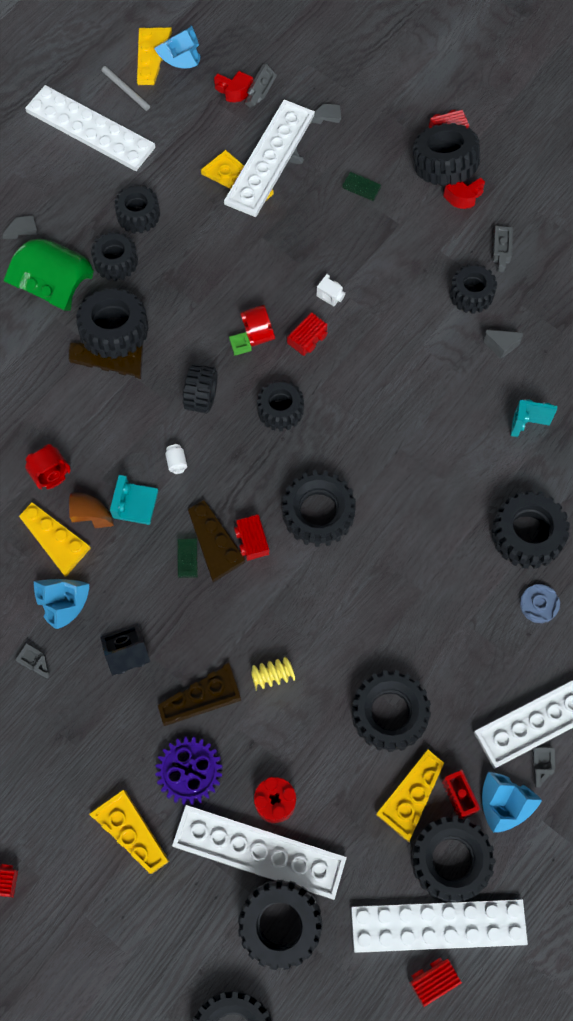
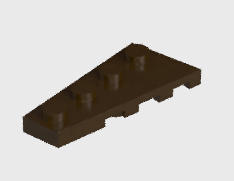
[68,343,143,379]
[188,500,245,582]
[157,662,242,726]

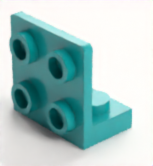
[511,400,557,437]
[110,475,158,525]

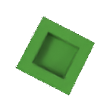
[229,332,252,356]

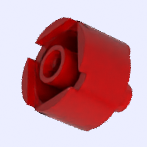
[240,305,275,347]
[25,444,71,489]
[254,777,296,823]

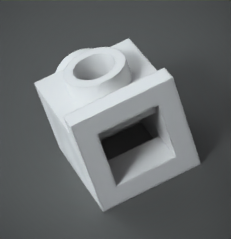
[316,274,345,306]

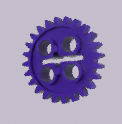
[155,737,223,806]

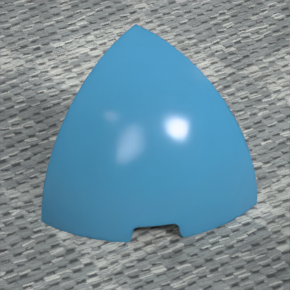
[154,26,200,68]
[34,579,89,629]
[482,772,542,833]

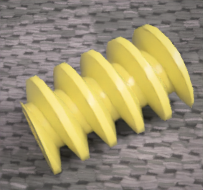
[251,657,295,691]

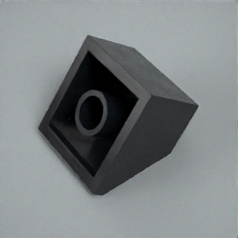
[100,624,150,676]

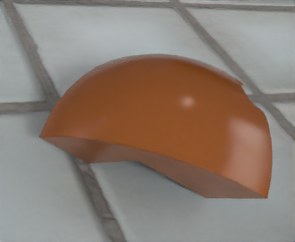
[69,492,114,528]

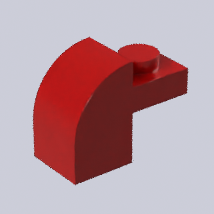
[214,71,253,102]
[443,177,485,209]

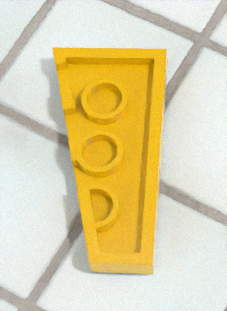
[137,28,172,85]
[201,150,274,200]
[19,502,91,577]
[376,750,444,842]
[89,790,169,874]

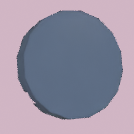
[520,584,560,623]

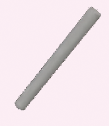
[102,66,150,111]

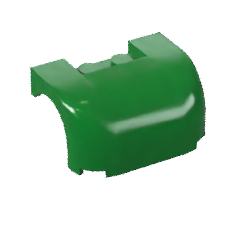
[4,239,94,311]

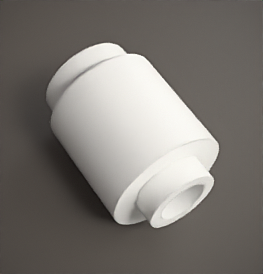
[165,444,187,474]

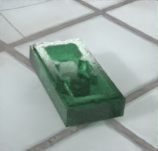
[343,172,381,201]
[178,538,198,578]

